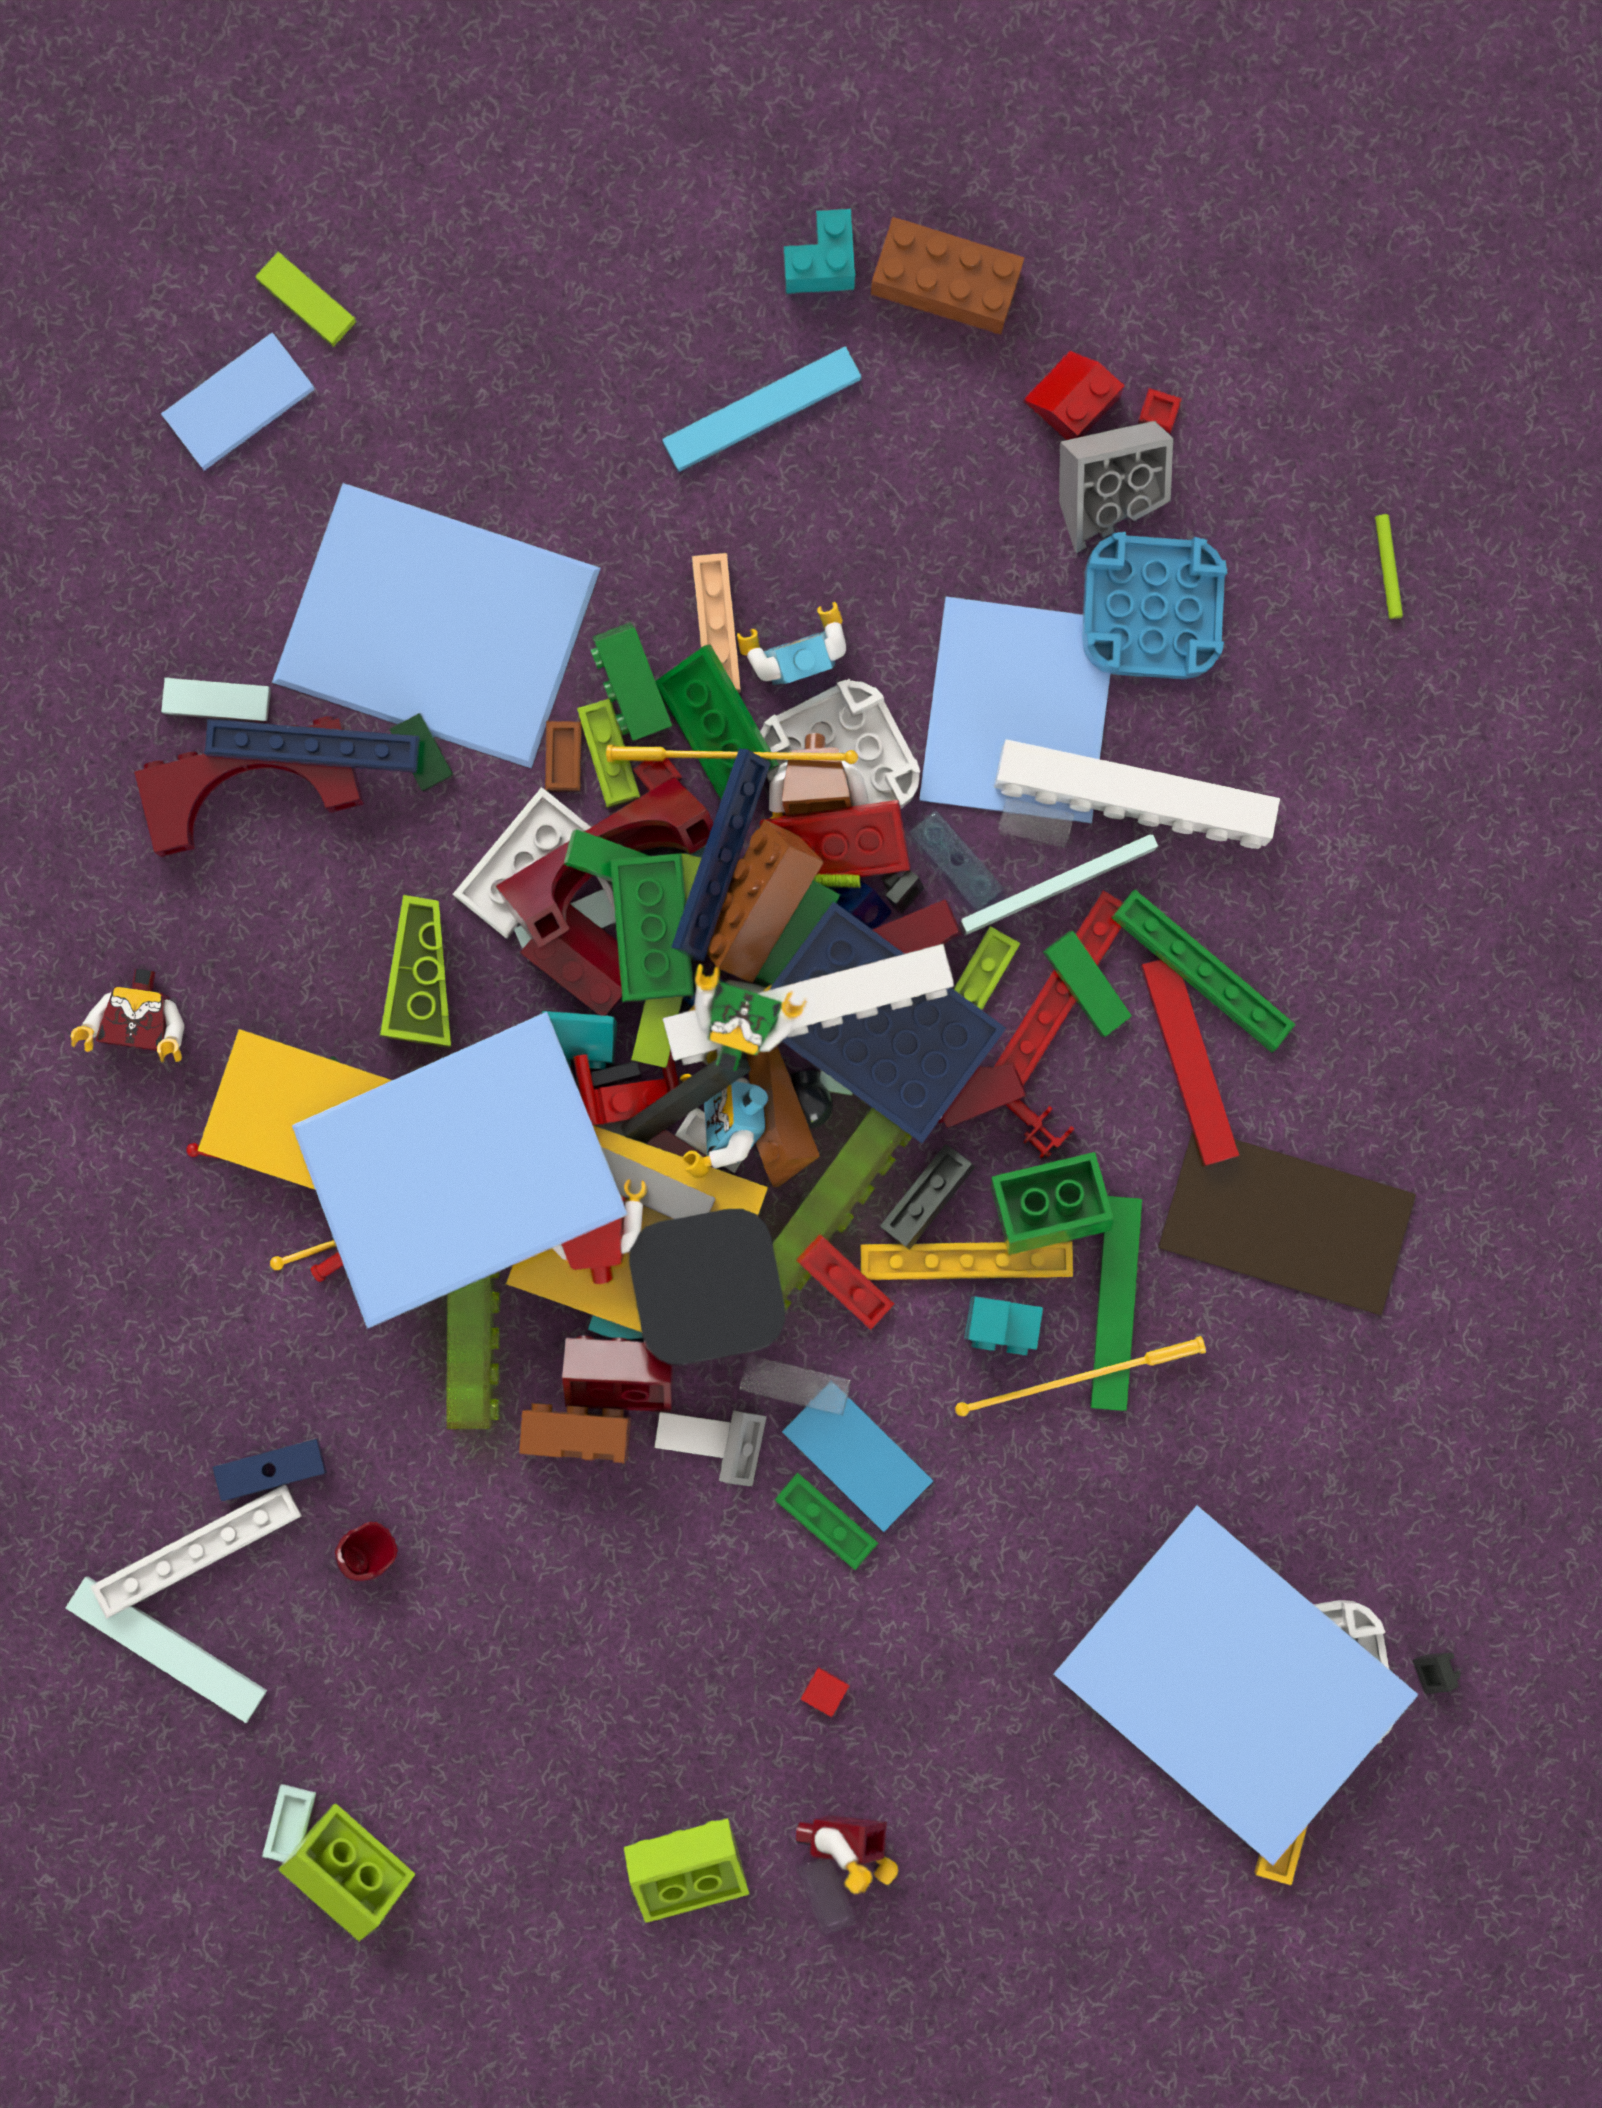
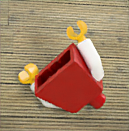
[553,1179,648,1284]

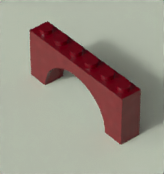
[134,716,364,857]
[496,777,714,948]
[872,899,1028,1128]

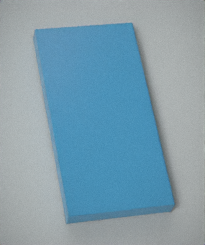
[782,1380,933,1532]

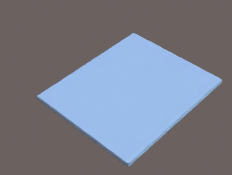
[919,597,1110,823]

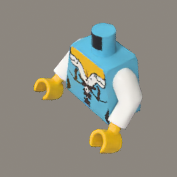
[737,602,846,685]
[680,1074,768,1178]

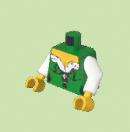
[694,965,807,1071]

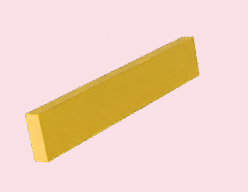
[860,1241,1073,1280]

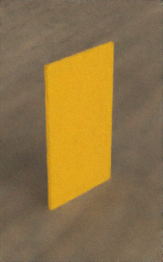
[198,1029,393,1190]

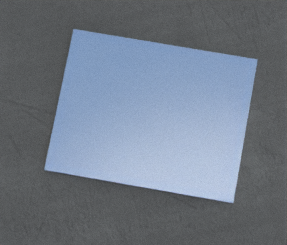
[272,483,601,768]
[292,1012,628,1328]
[1054,1505,1418,1865]

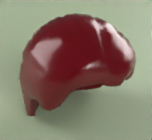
[334,1522,398,1581]

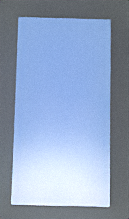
[161,333,315,471]

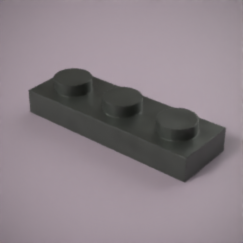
[880,1144,975,1250]

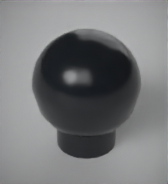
[791,1070,833,1129]

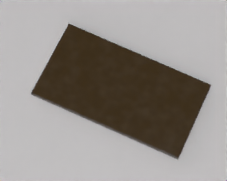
[1158,1131,1416,1316]

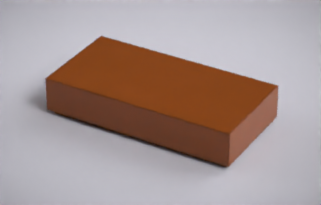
[545,721,582,792]

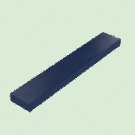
[204,719,420,773]
[671,748,771,961]

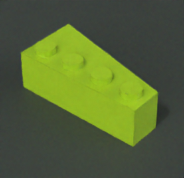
[380,895,451,1048]

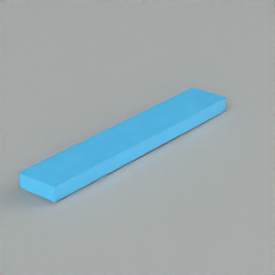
[662,346,861,472]

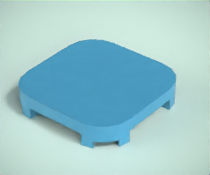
[1082,532,1227,679]

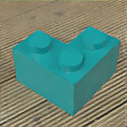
[784,209,855,293]
[964,1297,1043,1355]

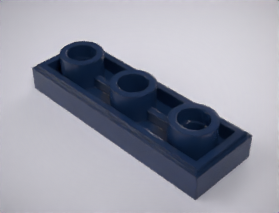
[213,1438,327,1502]

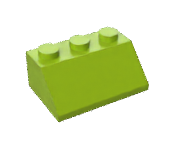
[278,1803,415,1941]
[624,1818,749,1923]

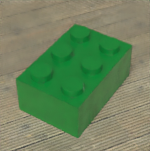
[991,1152,1114,1255]

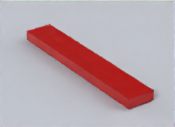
[994,890,1123,1086]
[1141,959,1239,1166]

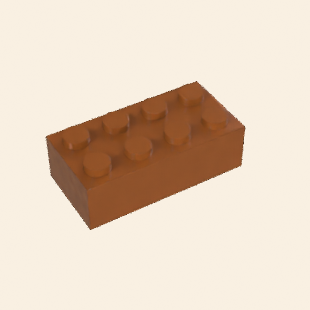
[871,217,1025,335]
[706,820,823,983]

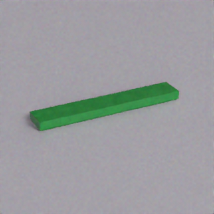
[1111,890,1296,1053]
[1090,1196,1142,1411]

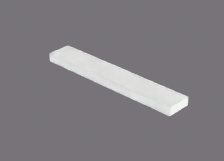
[90,1484,302,1618]

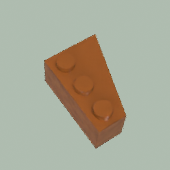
[519,1403,631,1463]

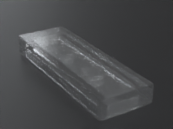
[739,1355,852,1416]

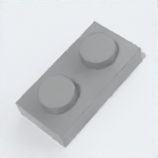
[719,1410,767,1486]

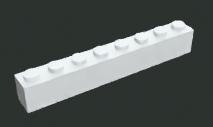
[994,739,1280,849]
[663,944,954,1065]

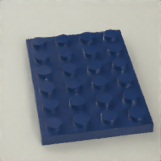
[768,902,1006,1143]

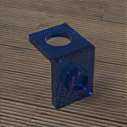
[829,880,892,929]

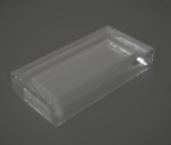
[998,797,1074,848]

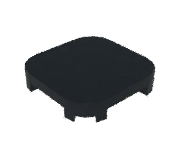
[629,1209,785,1366]

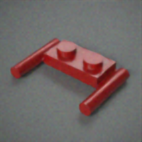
[574,1051,679,1126]

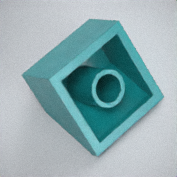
[542,1011,618,1070]

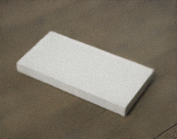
[453,787,591,939]

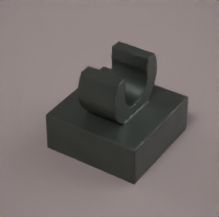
[881,870,925,914]
[1413,1653,1461,1694]

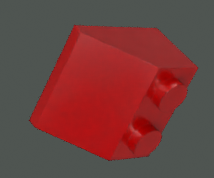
[1023,351,1125,440]

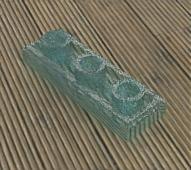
[909,810,1004,912]

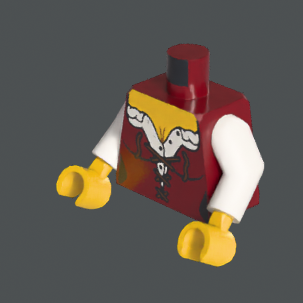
[71,969,185,1062]
[796,1815,898,1893]

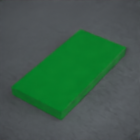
[655,644,779,800]
[610,854,694,1002]

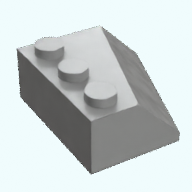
[1059,421,1173,553]

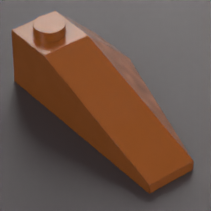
[747,1045,820,1188]

